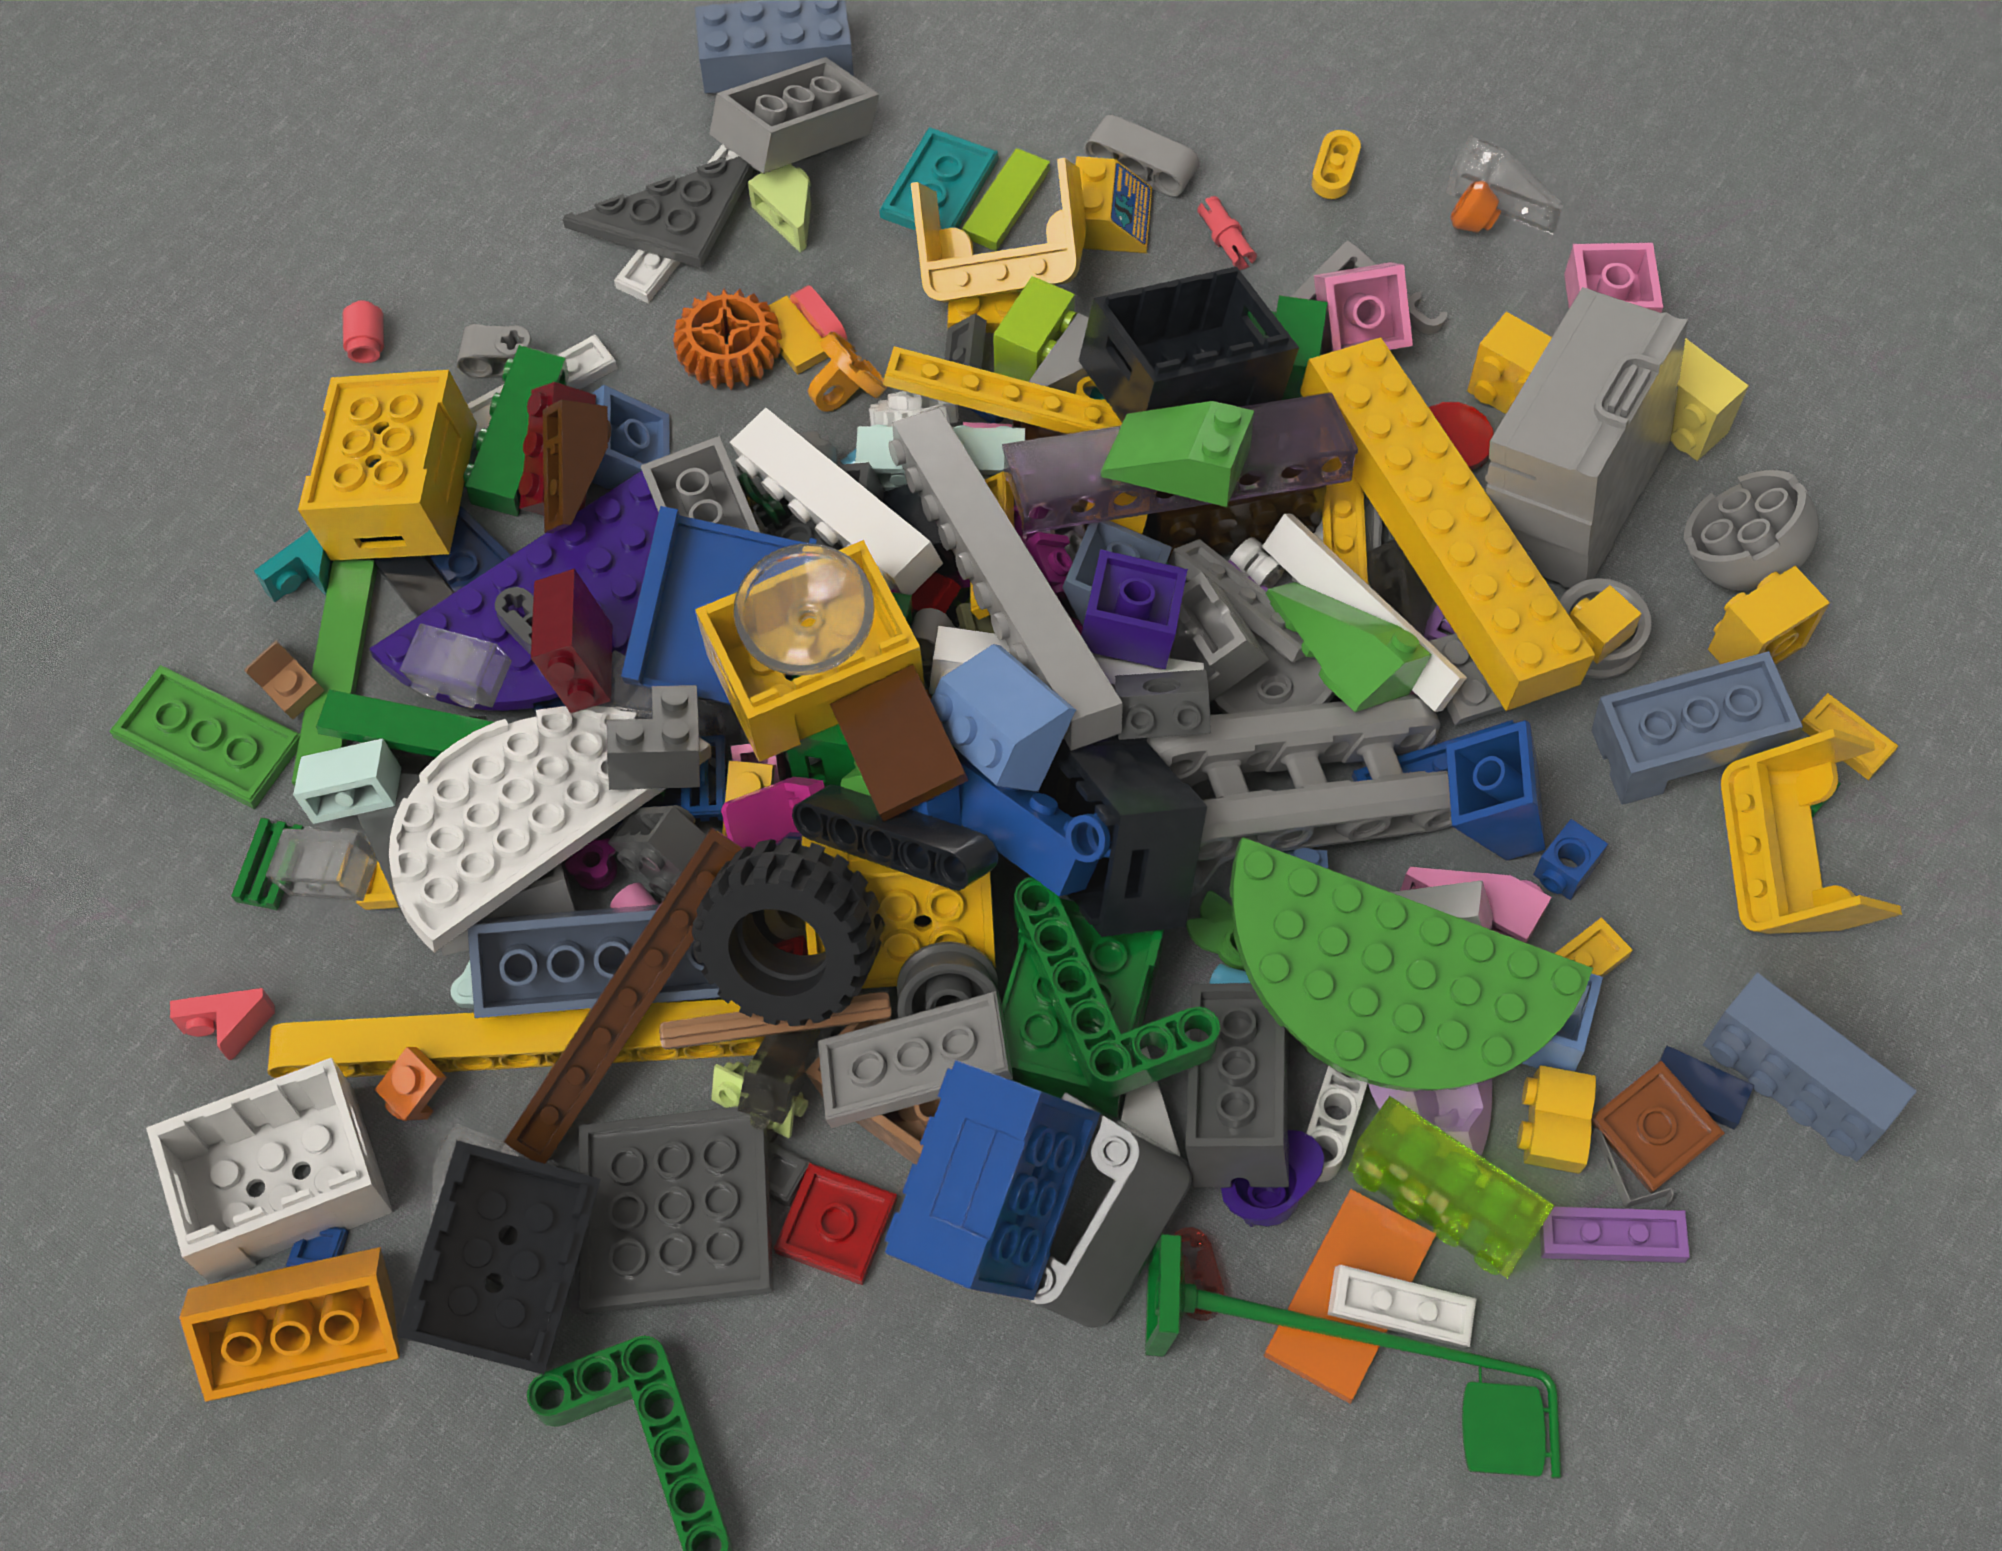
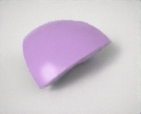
[1368,1079,1492,1165]

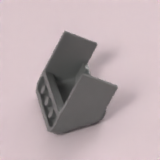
[1028,1092,1192,1328]

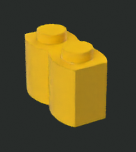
[1517,1065,1596,1174]

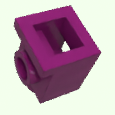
[1024,532,1073,603]

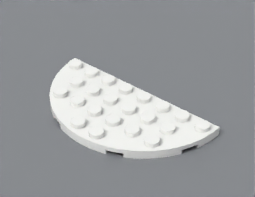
[389,706,711,952]

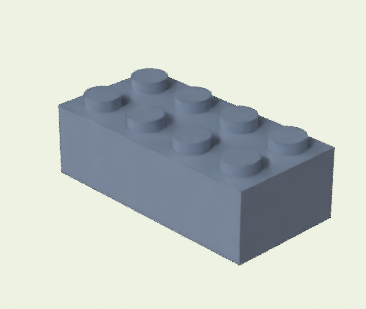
[695,0,854,93]
[1703,972,1917,1162]

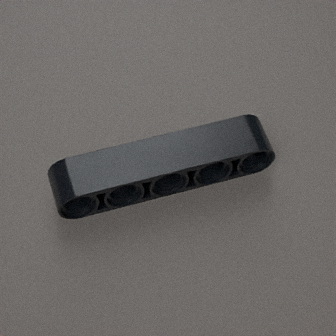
[792,784,998,891]

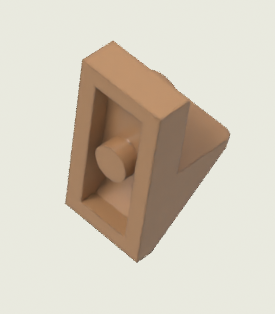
[244,640,325,719]

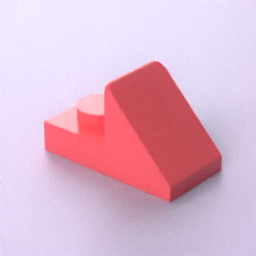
[170,988,275,1060]

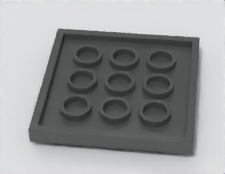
[579,1103,774,1314]

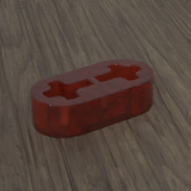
[1173,1227,1225,1321]

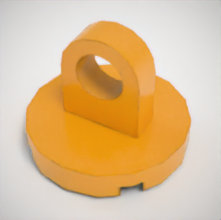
[808,332,887,412]

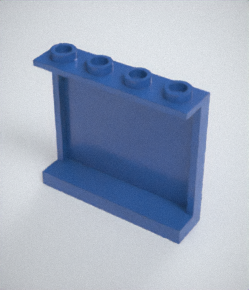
[621,506,824,706]

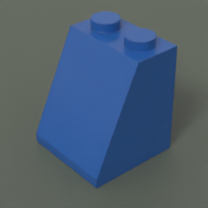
[1446,720,1546,861]

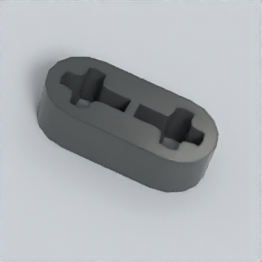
[495,587,534,654]

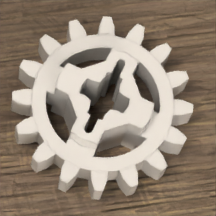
[869,391,959,427]

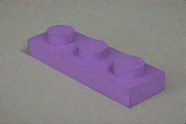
[1538,1206,1689,1263]

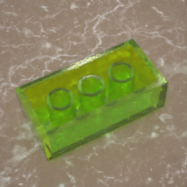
[1347,1096,1555,1279]

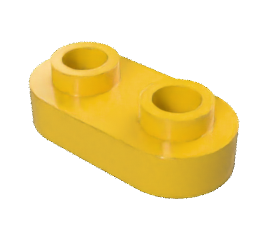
[1311,130,1361,199]

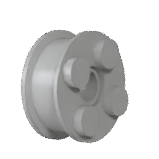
[1559,578,1651,679]

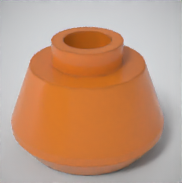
[1450,181,1501,233]

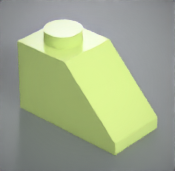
[748,164,811,252]

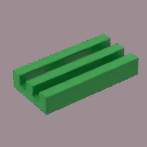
[231,817,306,910]

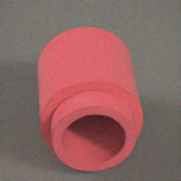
[343,301,384,363]

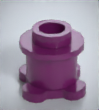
[565,838,617,890]

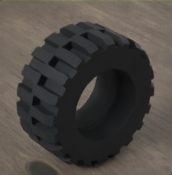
[692,838,883,1026]

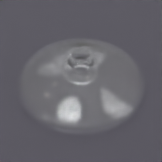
[734,543,874,675]

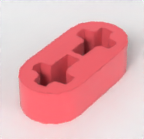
[790,285,847,340]

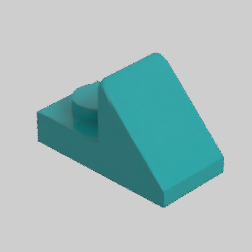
[254,530,333,602]

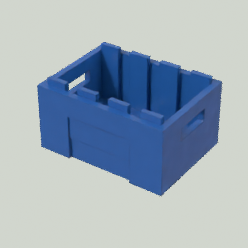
[884,1060,1101,1301]

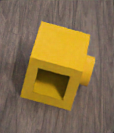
[1569,585,1642,664]

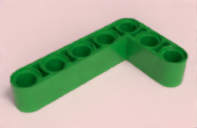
[1014,877,1220,1098]
[527,1335,733,1551]

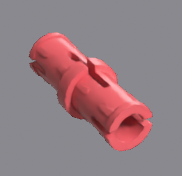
[1197,196,1257,270]

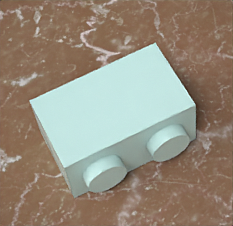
[293,738,401,824]

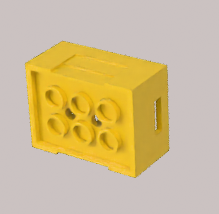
[298,370,477,561]
[695,540,925,762]
[802,825,996,989]

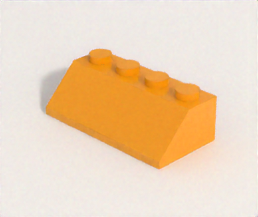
[179,1247,400,1402]

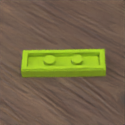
[962,148,1050,251]

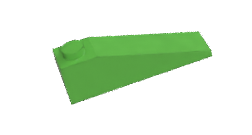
[1266,582,1432,712]

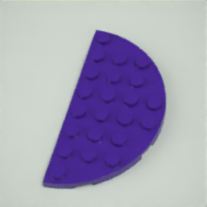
[369,470,659,711]

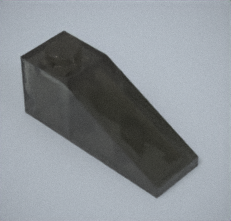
[1366,539,1433,637]

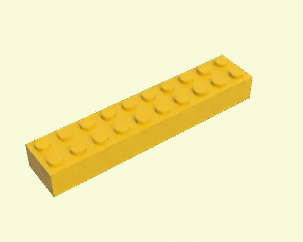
[1300,337,1595,711]

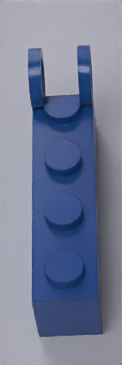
[954,748,1111,896]

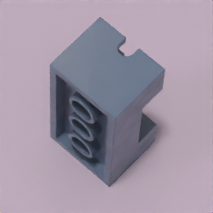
[1591,651,1803,805]

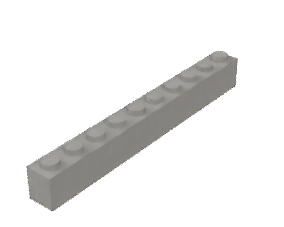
[888,407,1123,751]

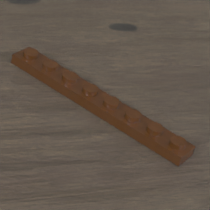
[503,827,743,1164]

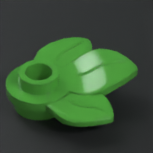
[1186,890,1244,969]

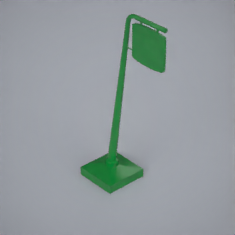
[1145,1234,1561,1479]

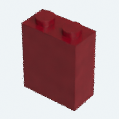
[531,569,613,713]

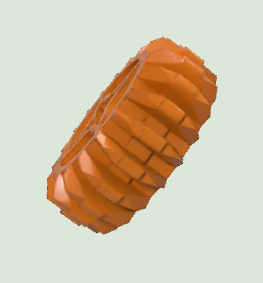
[673,288,782,391]

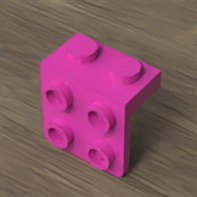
[721,776,824,849]

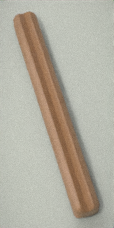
[659,992,892,1050]

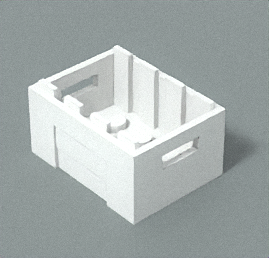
[146,1057,393,1284]

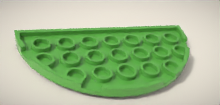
[1230,837,1593,1092]

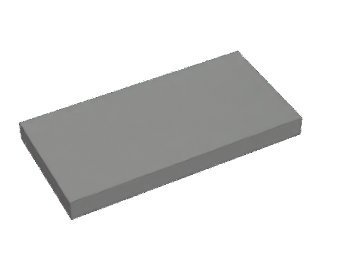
[818,991,1013,1128]

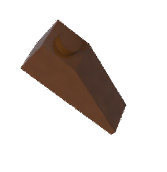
[543,400,611,533]

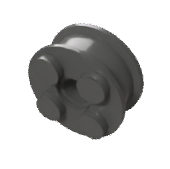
[897,942,1000,1018]

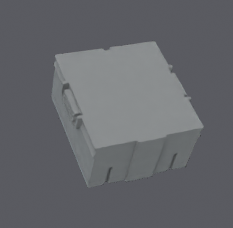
[1485,287,1688,588]

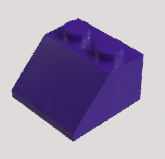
[1081,549,1188,670]

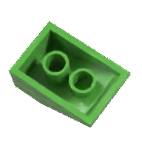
[1101,401,1254,507]

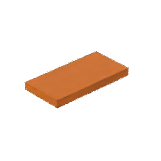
[1264,1189,1436,1404]

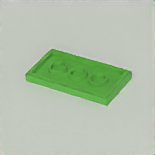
[109,665,300,810]

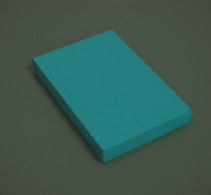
[879,127,998,231]

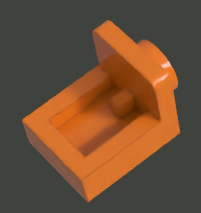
[374,1047,447,1121]

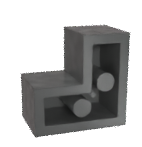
[607,685,700,790]

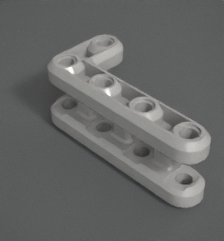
[1147,694,1452,897]

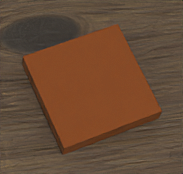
[1591,1061,1725,1193]

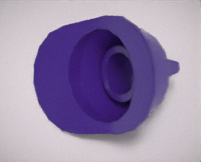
[1221,1130,1325,1227]

